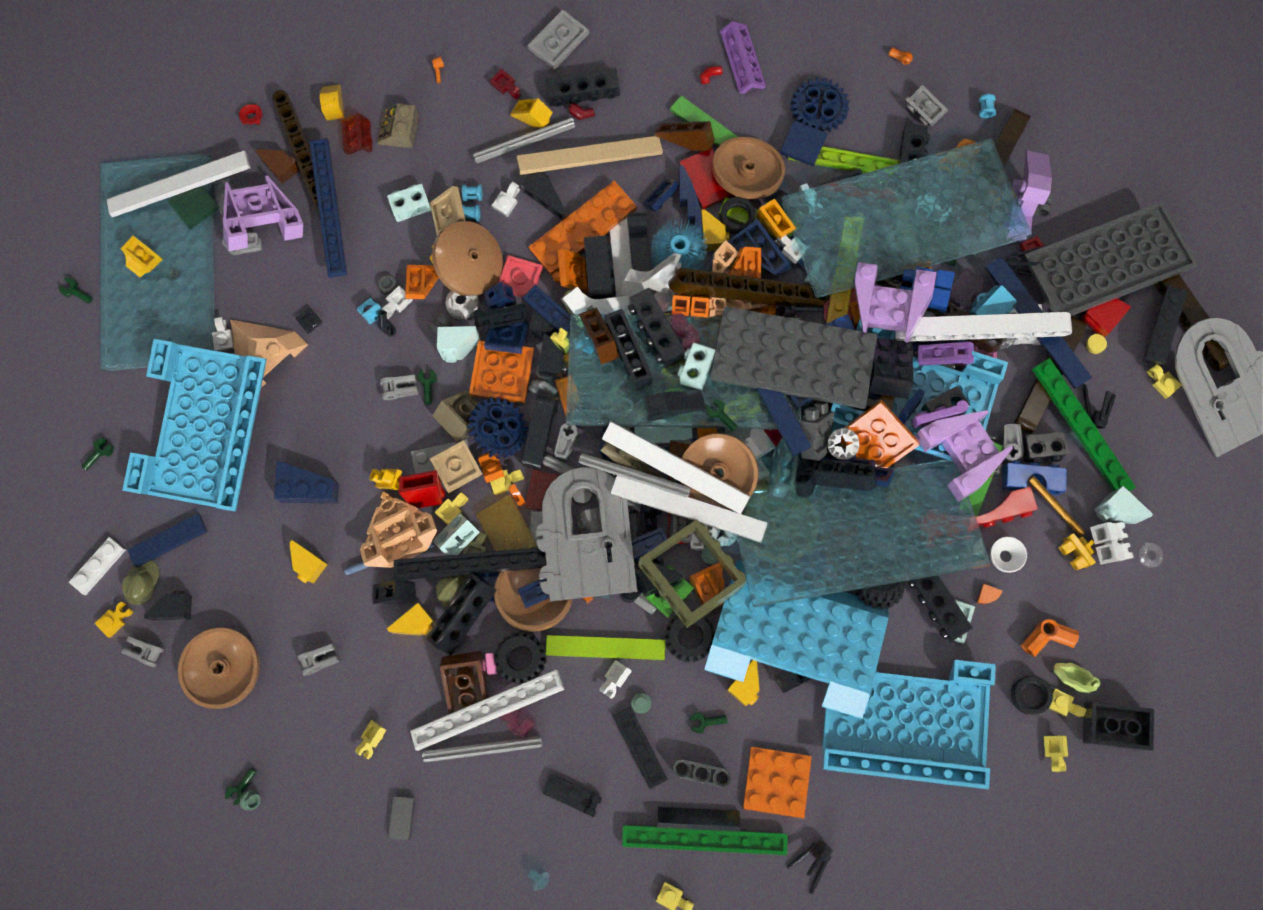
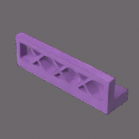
[720,21,766,94]

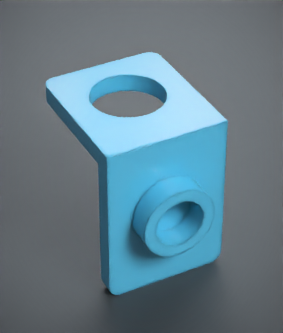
[357,298,382,324]

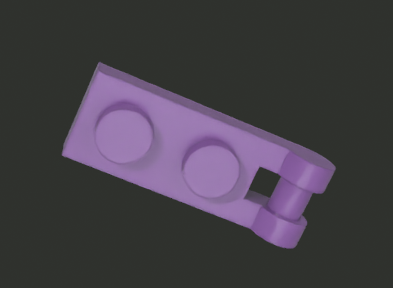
[918,342,974,366]
[911,400,969,429]

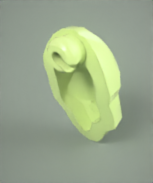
[1053,662,1100,693]

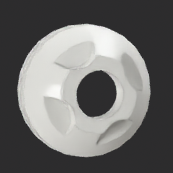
[445,291,480,320]
[990,537,1027,573]

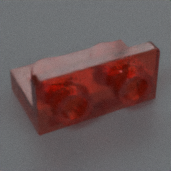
[341,113,373,155]

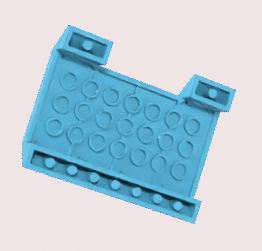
[829,319,1008,462]
[122,339,267,512]
[704,560,889,719]
[822,660,996,789]

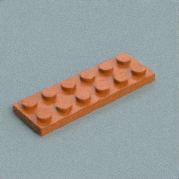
[528,180,638,276]

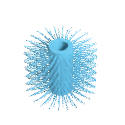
[650,221,708,270]

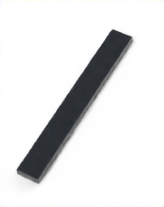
[393,548,547,581]

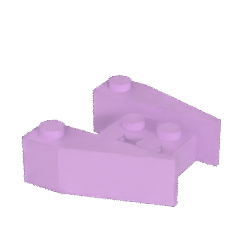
[1001,151,1052,242]
[223,176,303,251]
[855,263,936,343]
[915,410,1013,502]

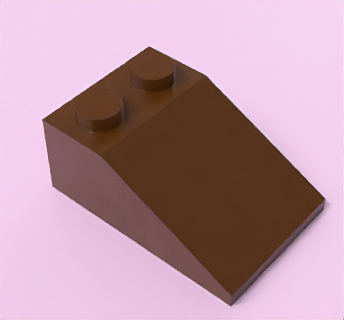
[440,651,488,714]

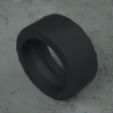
[720,197,756,235]
[1011,676,1053,715]

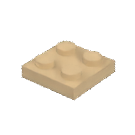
[430,186,465,236]
[430,440,483,493]

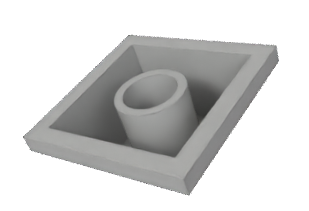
[726,416,775,460]

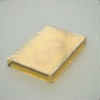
[476,495,537,551]

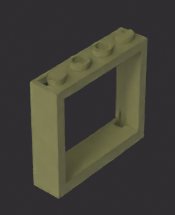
[638,519,747,628]

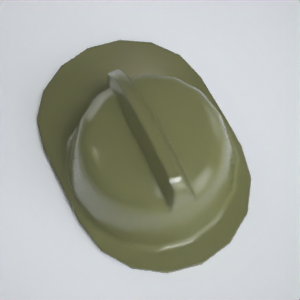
[122,560,160,605]
[436,574,470,607]

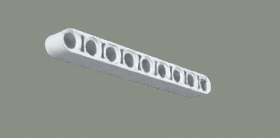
[895,312,1072,341]

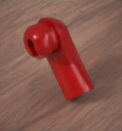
[699,66,722,84]

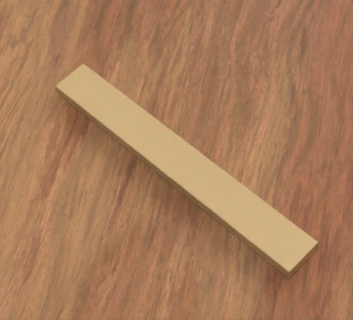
[517,136,663,175]

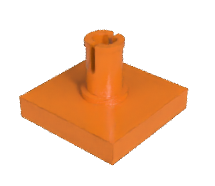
[552,248,589,294]

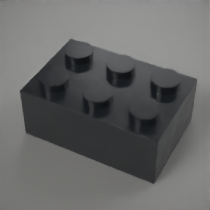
[584,235,616,300]
[869,338,914,399]
[1083,702,1154,751]

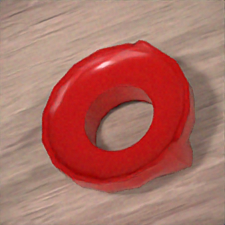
[239,104,263,125]

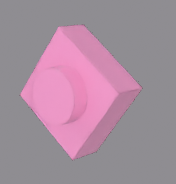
[483,653,498,675]

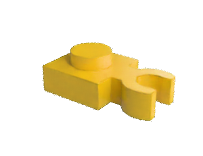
[95,602,133,638]

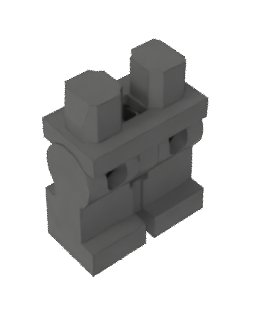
[800,401,837,460]

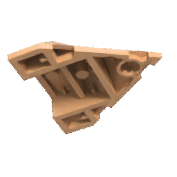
[708,240,769,318]
[230,320,308,388]
[360,492,437,568]

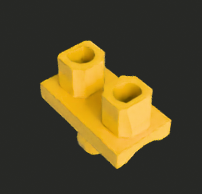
[369,469,402,490]
[1058,533,1096,571]

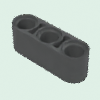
[673,759,731,787]

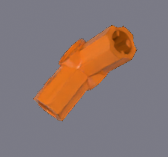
[1020,619,1079,657]

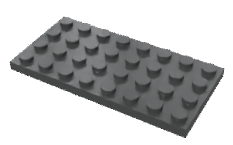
[1023,201,1198,316]
[710,306,877,409]

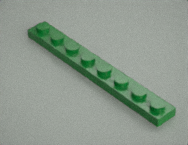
[1032,358,1136,492]
[622,825,788,855]

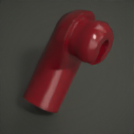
[568,103,595,120]

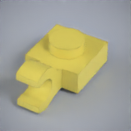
[550,328,570,354]
[1147,364,1182,399]
[490,470,524,495]
[435,492,469,525]
[1048,688,1087,717]
[355,720,386,759]
[1044,736,1068,772]
[656,882,694,910]

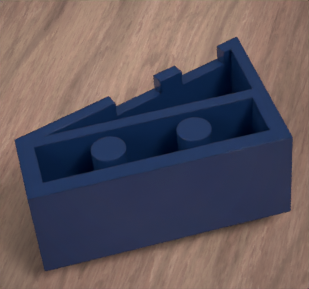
[728,219,792,278]
[274,461,339,503]

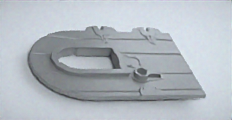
[1175,318,1263,457]
[535,467,637,601]

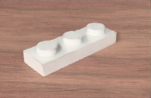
[69,537,126,595]

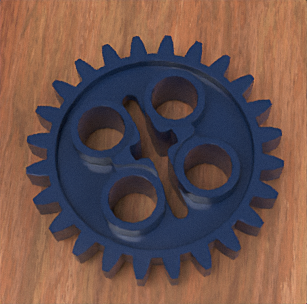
[790,77,850,133]
[467,397,528,459]

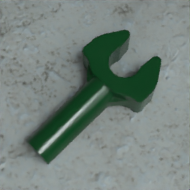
[58,278,93,304]
[417,369,437,405]
[706,399,738,432]
[81,438,114,471]
[689,713,727,733]
[225,768,257,805]

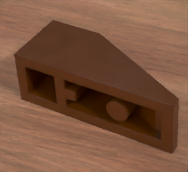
[655,121,715,152]
[579,307,619,365]

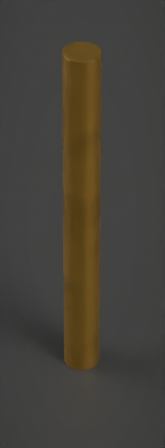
[1028,475,1085,536]

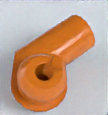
[888,47,913,65]

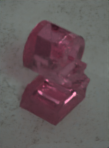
[670,313,700,353]
[499,709,537,738]

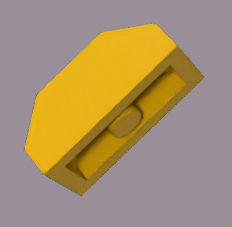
[121,236,163,277]

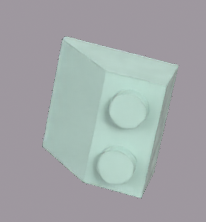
[437,326,481,363]
[1094,486,1153,524]

